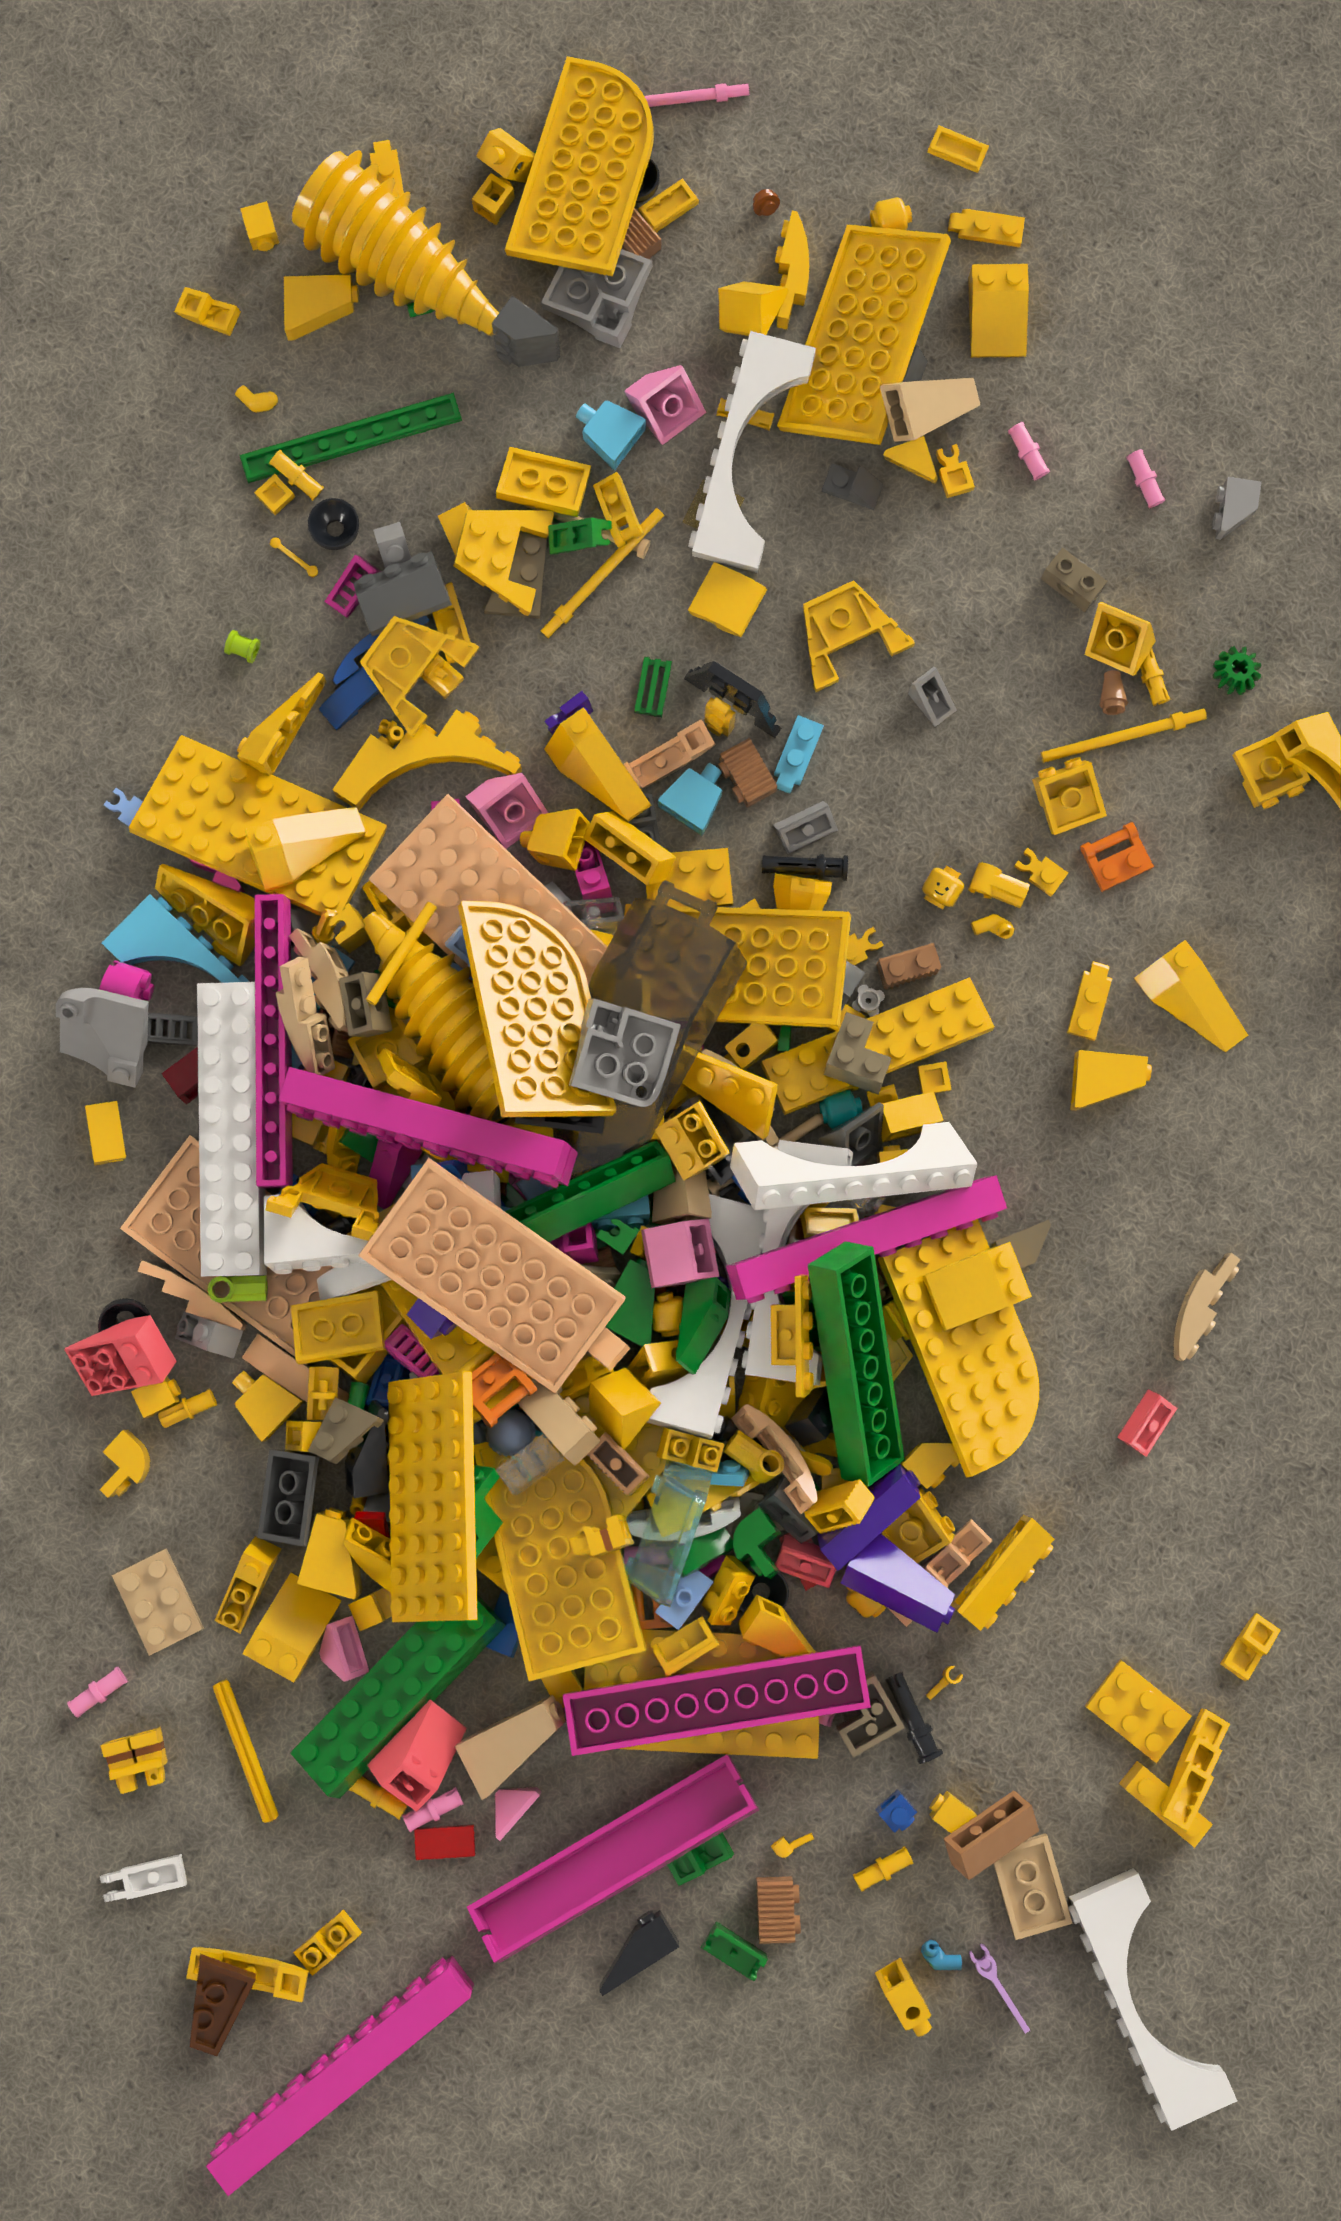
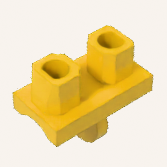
[420,654,464,699]
[306,1366,339,1420]

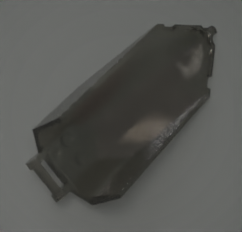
[553,880,747,1186]

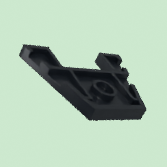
[684,661,781,738]

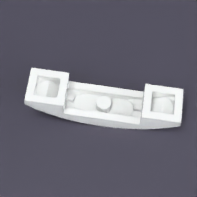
[317,1262,392,1300]
[626,1497,741,1541]

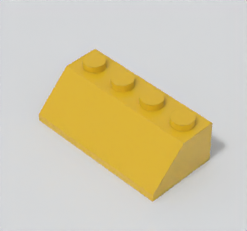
[951,1515,1055,1631]

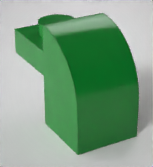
[733,1507,781,1579]

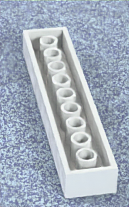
[197,982,267,1277]

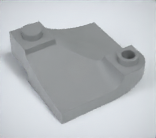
[541,249,653,348]
[56,988,149,1088]
[569,998,681,1107]

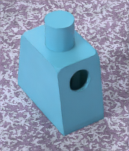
[576,401,646,470]
[658,763,722,836]

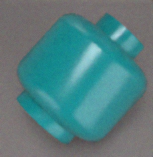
[819,1089,863,1129]

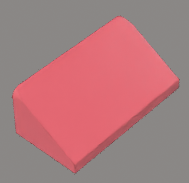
[1117,1389,1178,1457]
[775,1535,836,1588]

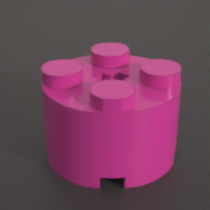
[99,960,154,1001]

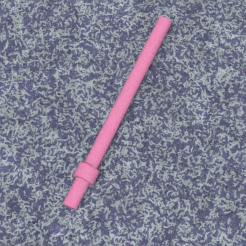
[645,83,749,107]

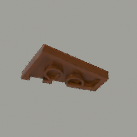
[189,1954,256,2056]

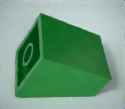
[605,1258,655,1347]

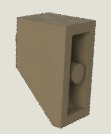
[992,1220,1051,1274]

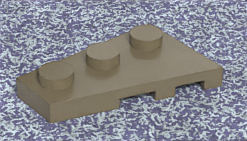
[484,532,548,619]

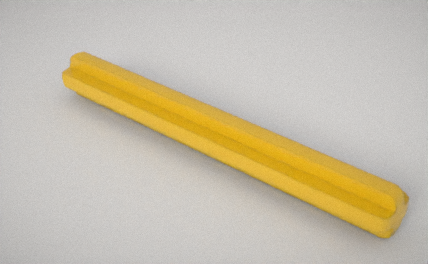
[213,1680,279,1823]

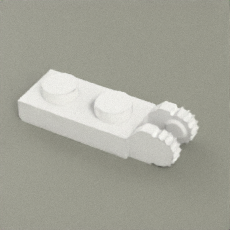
[100,1854,188,1902]

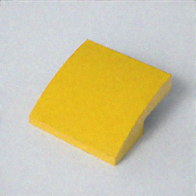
[688,562,767,637]

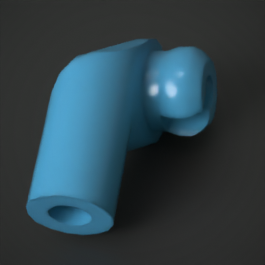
[921,1940,962,1970]

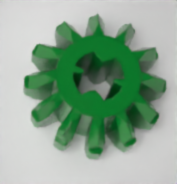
[1212,646,1261,695]

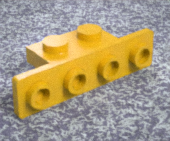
[771,1275,814,1398]

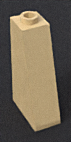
[880,378,980,442]
[652,1116,712,1225]
[455,1695,566,1800]

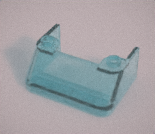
[625,1460,712,1607]

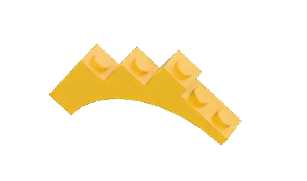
[332,709,522,811]

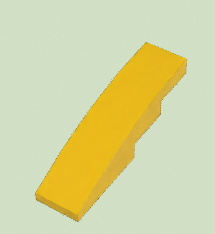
[1161,1709,1230,1831]

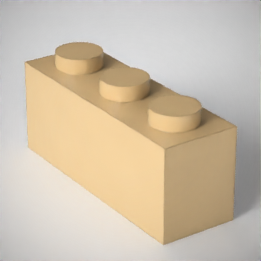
[518,1379,601,1466]

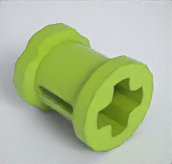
[224,630,261,663]

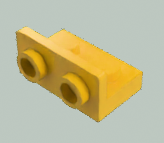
[701,1555,755,1625]

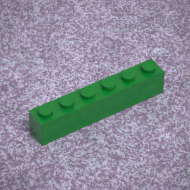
[505,1140,676,1242]

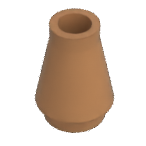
[1099,670,1128,715]

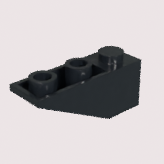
[784,1386,833,1447]
[345,1400,390,1498]

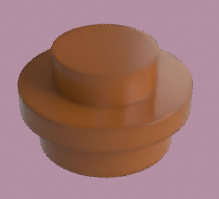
[753,189,780,216]

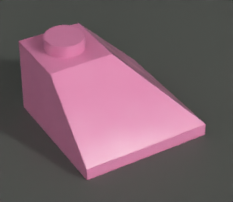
[624,365,706,445]
[465,773,548,849]

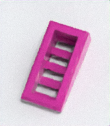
[324,554,381,618]
[385,1324,439,1378]

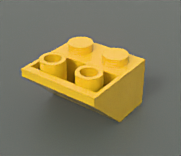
[654,1101,730,1181]

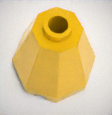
[773,873,832,911]

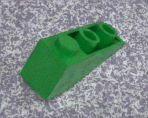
[676,1277,731,1375]

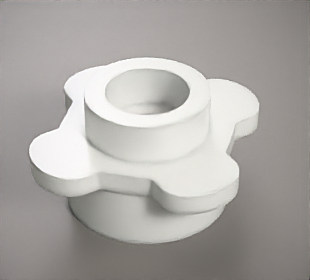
[852,985,885,1017]

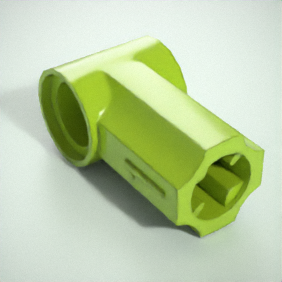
[207,1275,268,1303]

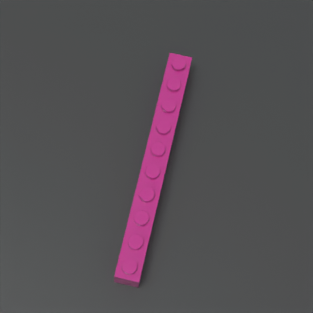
[255,894,293,1189]
[726,1175,1007,1304]

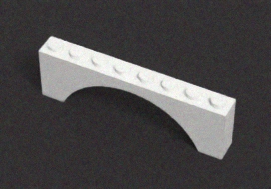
[688,331,816,573]
[730,1122,977,1210]
[742,1140,853,1386]
[264,1170,501,1274]
[647,1194,767,1440]
[1068,1868,1237,2131]

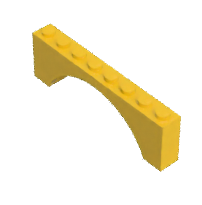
[1273,712,1341,810]

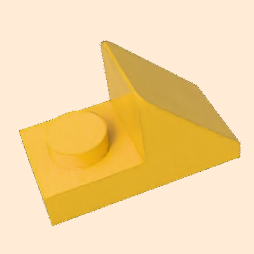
[348,1587,392,1631]

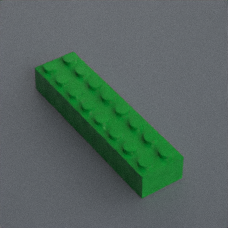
[808,1241,905,1487]
[290,1594,506,1799]

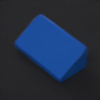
[365,1354,411,1413]
[486,1590,519,1658]

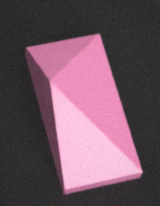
[319,1615,369,1682]
[495,1787,541,1841]

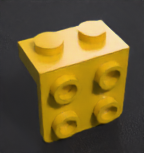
[737,1375,812,1425]

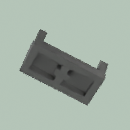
[758,1475,818,1543]

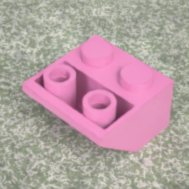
[641,1219,719,1288]

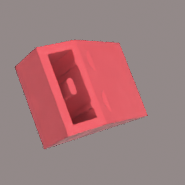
[65,1315,177,1396]
[367,1699,467,1812]

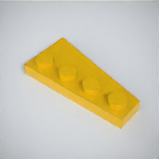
[668,1043,778,1139]

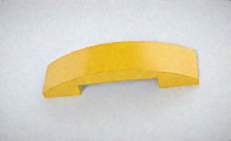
[186,1947,309,2003]

